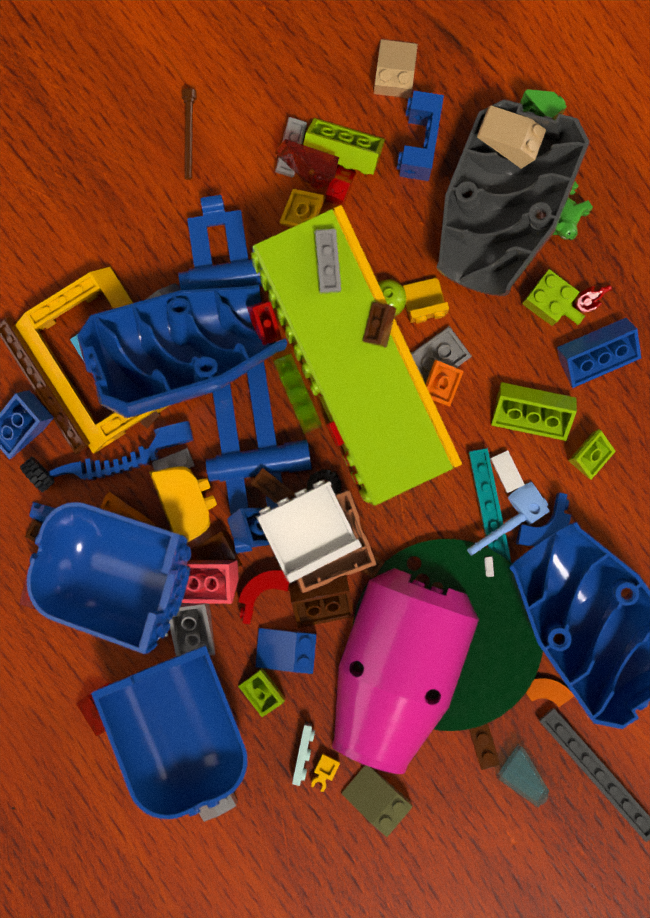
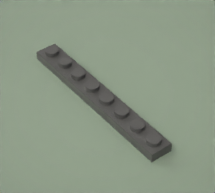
[538,708,650,842]

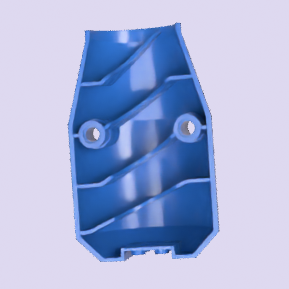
[77,284,287,418]
[509,522,650,729]

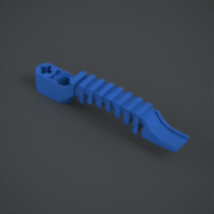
[49,421,194,481]

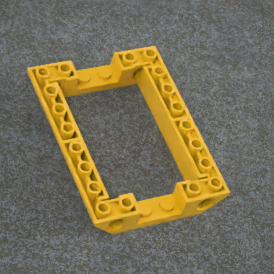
[15,267,169,454]

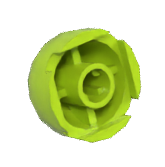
[378,279,407,316]

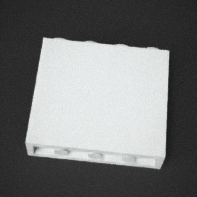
[256,480,362,583]

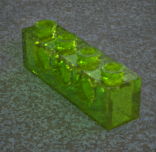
[273,354,321,434]

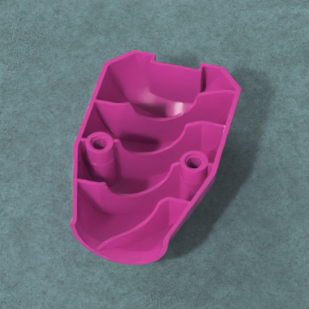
[332,568,479,774]

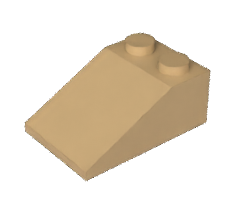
[374,40,418,98]
[477,105,546,169]

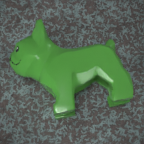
[553,181,593,240]

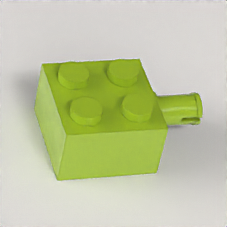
[522,269,585,326]

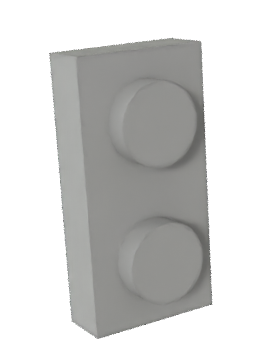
[152,448,195,470]

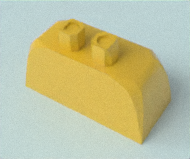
[149,466,217,543]

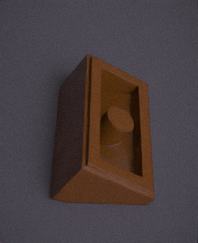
[362,302,396,348]

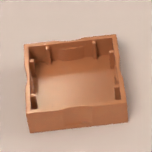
[296,490,376,593]

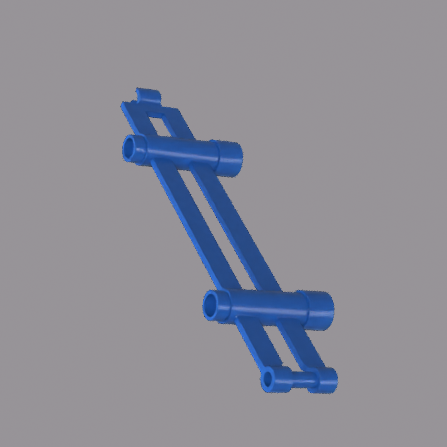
[179,195,312,553]

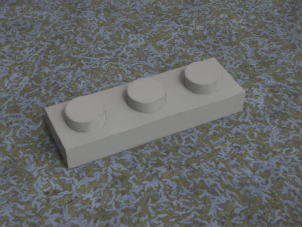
[275,117,307,178]
[315,229,341,294]

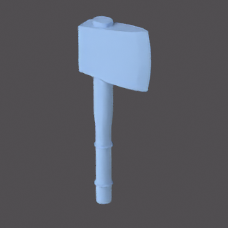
[467,482,550,555]

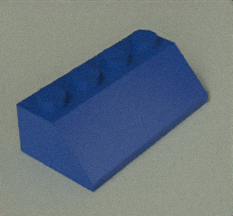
[557,318,641,388]

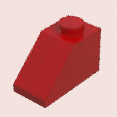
[326,166,356,207]
[247,301,282,345]

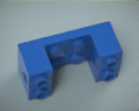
[397,91,444,181]

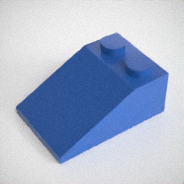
[0,390,54,459]
[255,628,317,674]

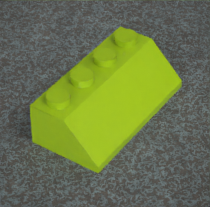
[302,118,385,175]
[491,382,577,441]

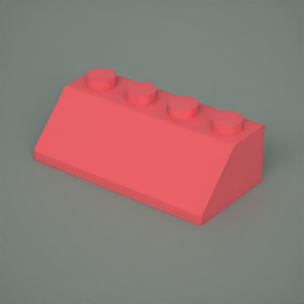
[182,560,238,604]

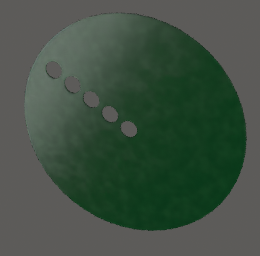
[353,539,543,731]

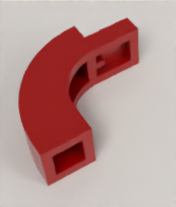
[238,570,290,625]

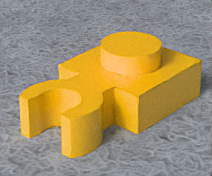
[311,753,340,792]

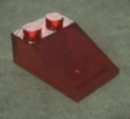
[275,139,339,189]

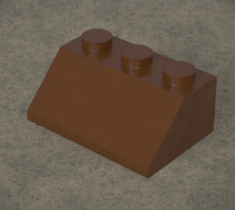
[289,575,355,628]

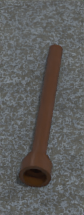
[182,89,197,180]

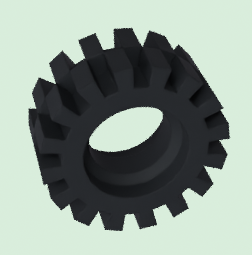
[20,456,55,492]
[307,469,342,494]

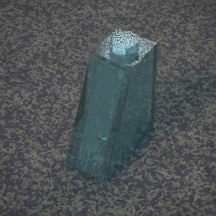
[496,744,549,808]

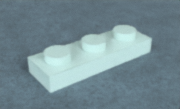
[292,723,315,786]

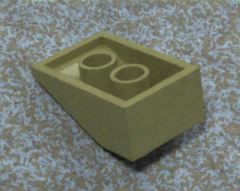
[341,765,413,837]

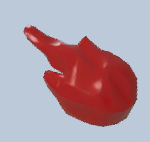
[574,285,612,312]

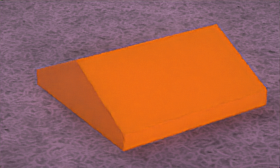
[425,360,464,407]

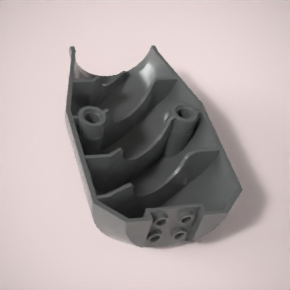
[436,100,589,296]

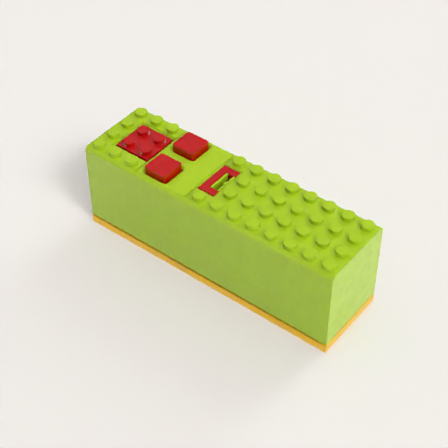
[251,205,462,506]

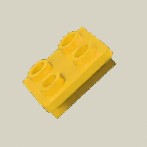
[403,278,449,323]

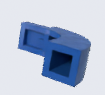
[516,493,571,546]

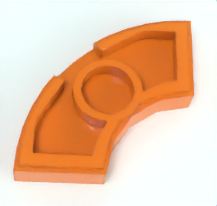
[526,678,574,707]

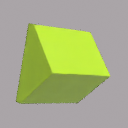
[568,429,616,480]
[238,668,286,717]

